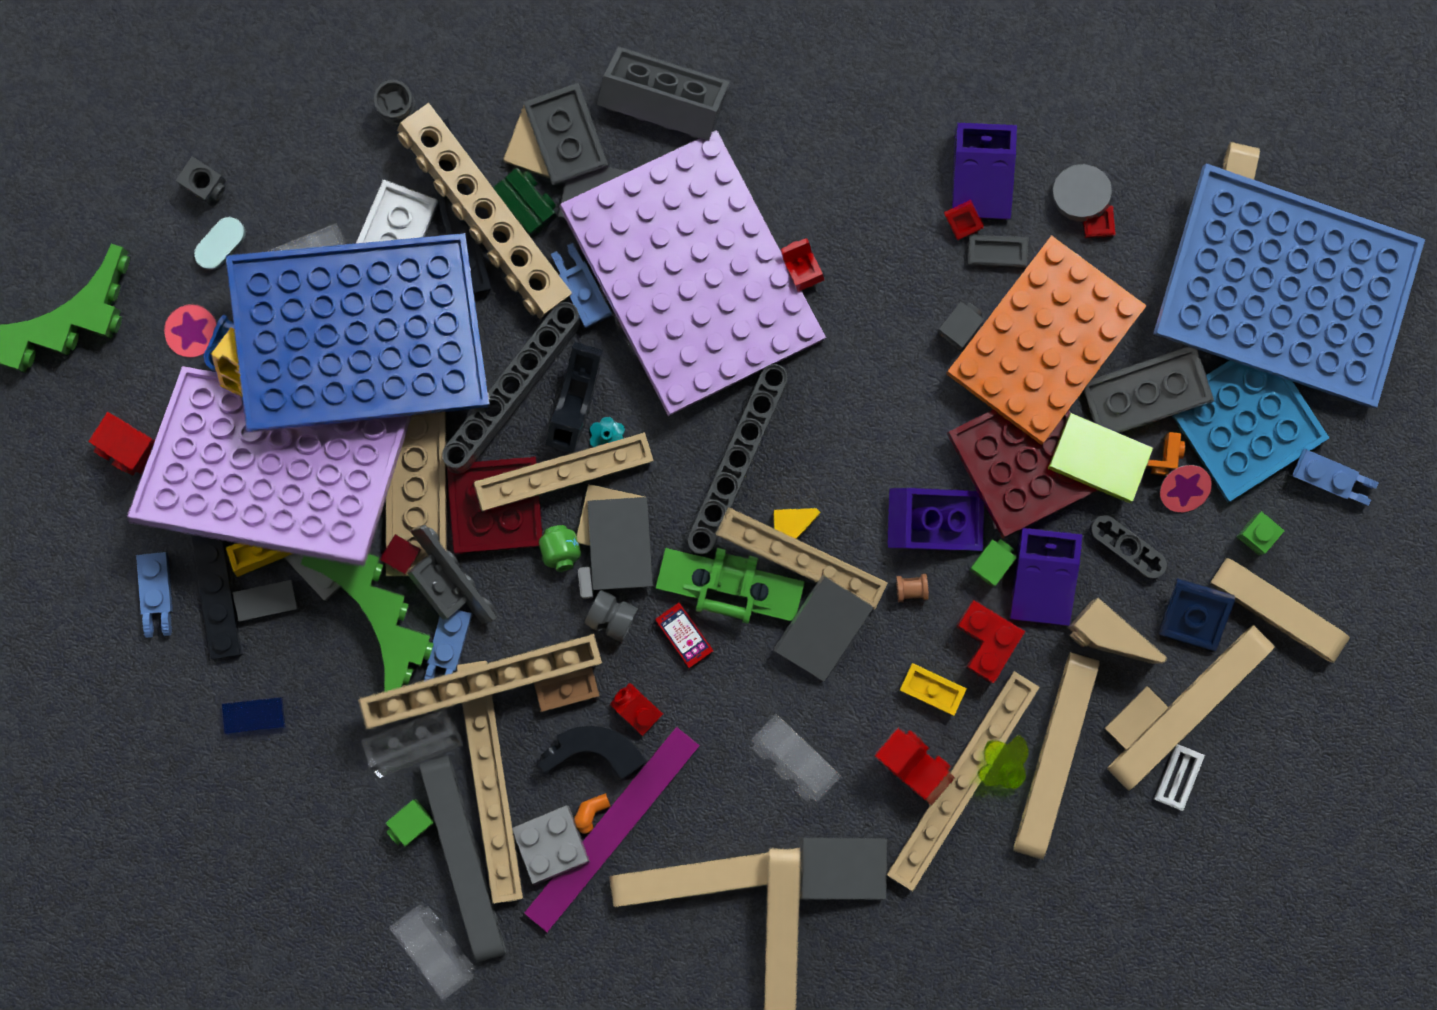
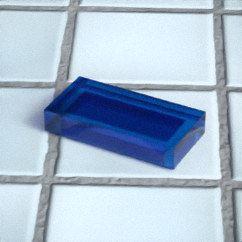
[222,697,286,734]

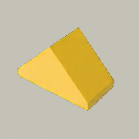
[773,508,821,539]

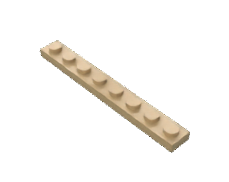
[456,661,523,903]
[886,671,1040,891]

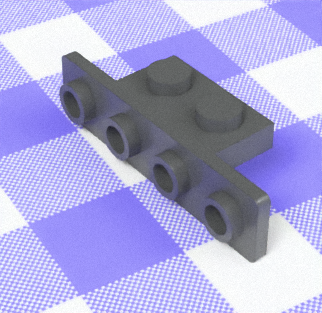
[407,525,497,624]

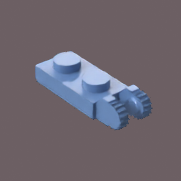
[551,243,613,328]
[1292,449,1379,506]
[136,552,173,638]
[424,610,472,681]

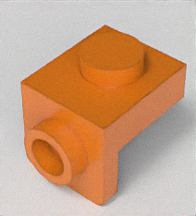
[1145,432,1185,476]

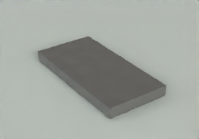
[1084,347,1215,434]

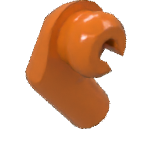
[574,793,611,834]

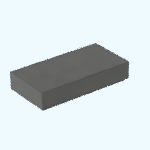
[967,235,1028,268]
[233,580,298,622]

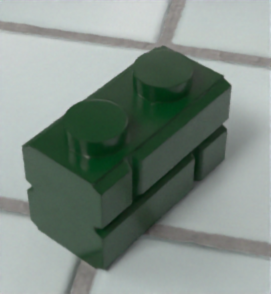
[493,168,557,238]

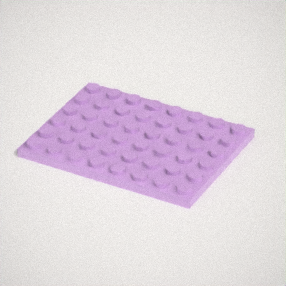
[559,130,826,416]
[127,366,412,566]

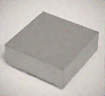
[578,567,594,599]

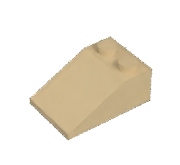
[1068,598,1167,664]

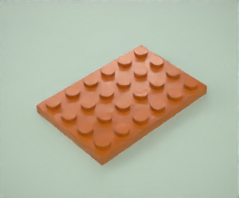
[946,235,1147,445]

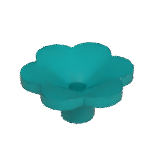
[590,417,625,447]

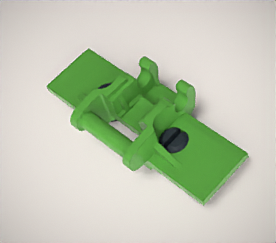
[656,548,805,624]

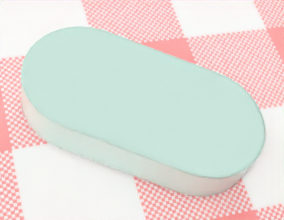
[195,217,245,270]

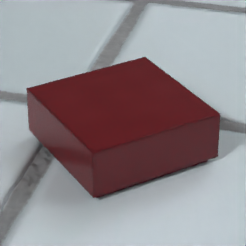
[380,534,422,575]

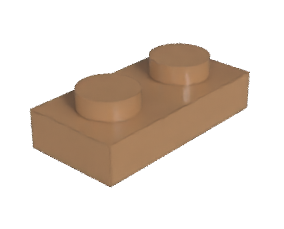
[534,667,600,712]

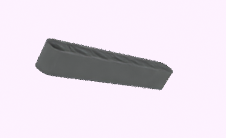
[442,302,580,474]
[688,364,787,556]
[420,755,506,963]

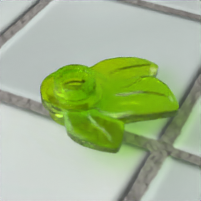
[977,735,1029,788]

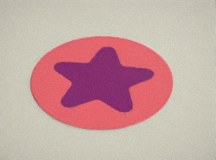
[164,305,216,357]
[1160,465,1212,512]

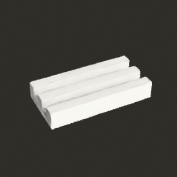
[1154,744,1205,811]

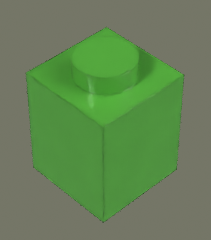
[1236,511,1284,556]
[969,539,1017,587]
[386,799,435,846]

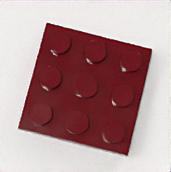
[447,457,543,554]

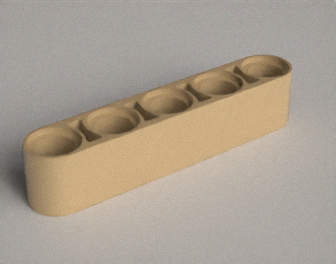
[1210,558,1350,663]

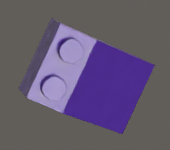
[888,488,984,551]

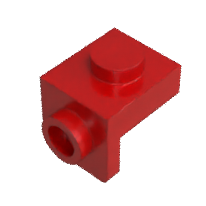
[780,238,825,292]
[610,683,663,736]

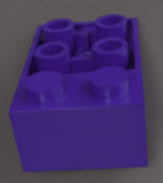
[952,123,1017,220]
[1010,528,1083,626]

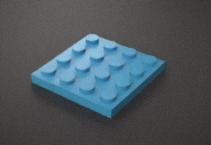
[1172,360,1329,502]

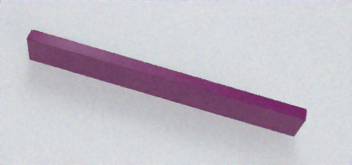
[524,727,700,932]

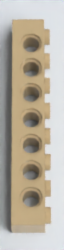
[397,103,572,319]
[358,634,602,729]

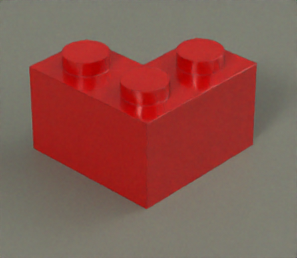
[88,412,155,476]
[956,600,1025,683]
[875,728,955,806]

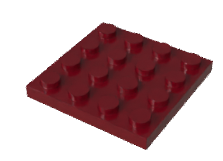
[947,409,1099,539]

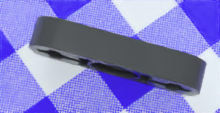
[1090,515,1167,579]

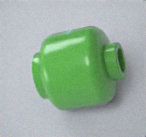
[539,525,581,572]

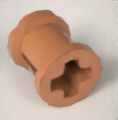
[896,574,929,603]

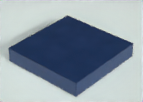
[1159,578,1235,651]

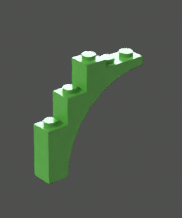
[0,244,130,373]
[301,553,434,692]

